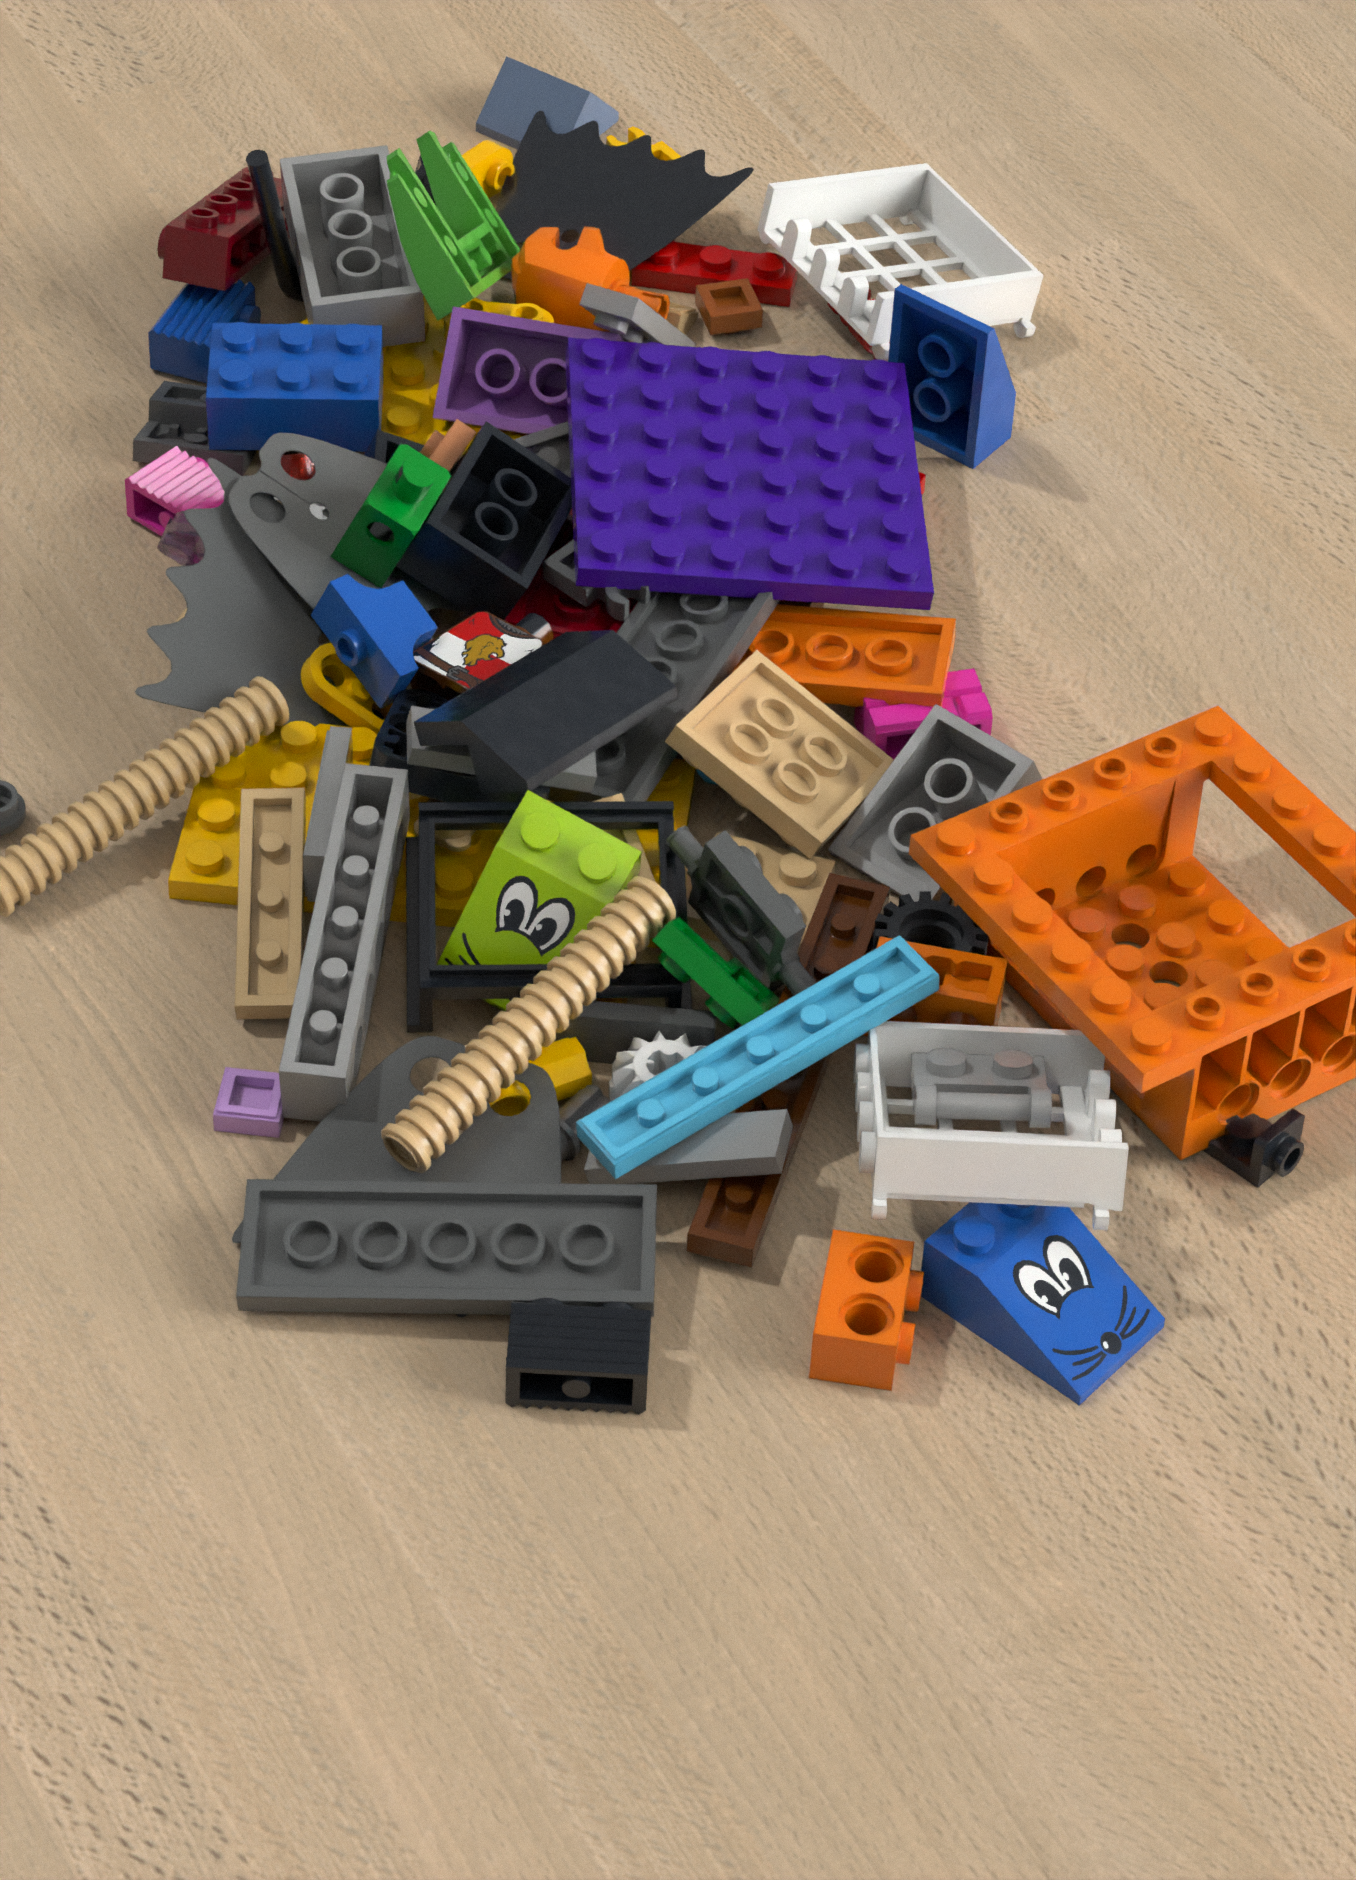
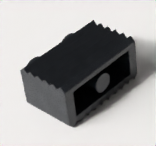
[505,1298,652,1415]

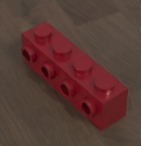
[157,167,290,291]

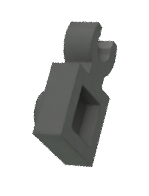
[543,539,650,622]

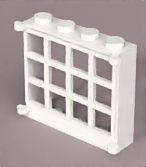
[757,163,1043,360]
[853,1021,1129,1231]

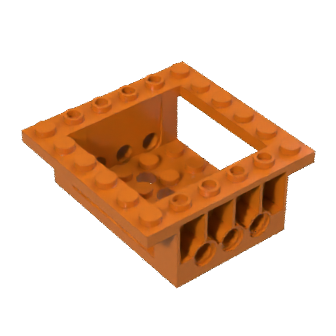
[909,706,1356,1161]

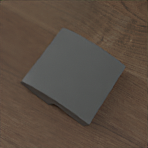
[133,381,257,476]

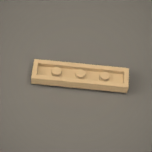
[235,788,306,1020]

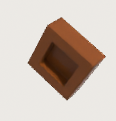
[695,278,763,335]

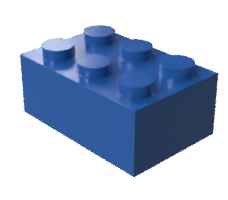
[206,322,384,452]

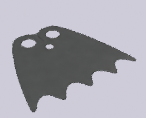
[228,433,464,690]
[135,458,384,727]
[232,1036,561,1318]

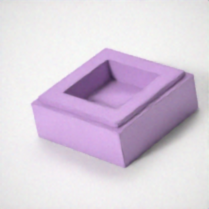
[213,1067,284,1138]

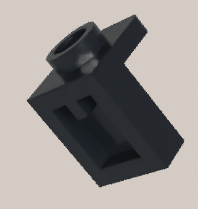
[1203,1108,1305,1188]

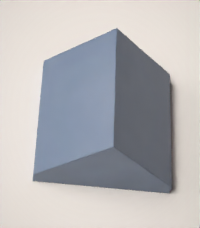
[476,56,619,150]

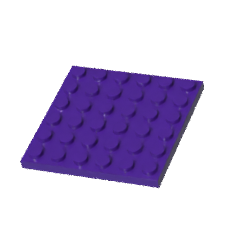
[565,337,934,610]

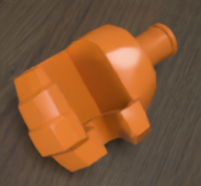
[511,226,670,332]

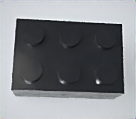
[396,421,572,620]

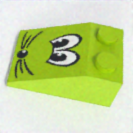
[436,790,642,1012]

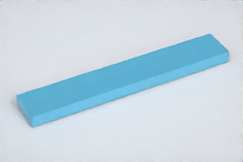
[576,935,939,1180]

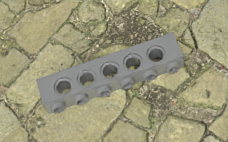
[279,763,410,1122]

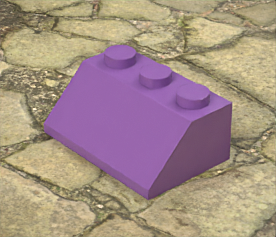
[433,306,625,435]

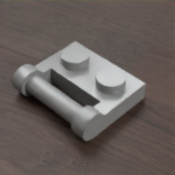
[910,1048,1052,1128]

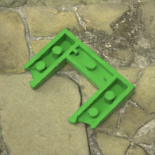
[387,131,521,321]

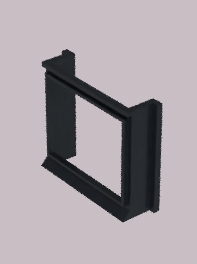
[406,801,692,1033]

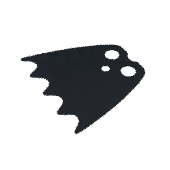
[495,111,754,280]

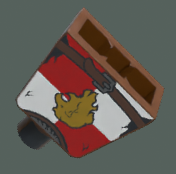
[410,611,554,701]

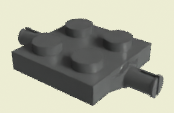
[665,826,817,996]

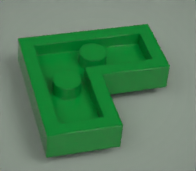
[652,917,780,1029]

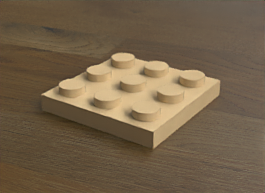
[665,650,894,859]

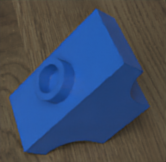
[311,574,438,709]

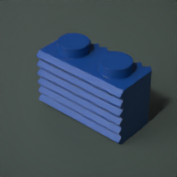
[148,279,261,384]

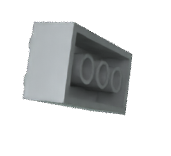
[279,145,425,347]

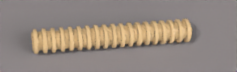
[0,676,289,917]
[381,876,676,1173]

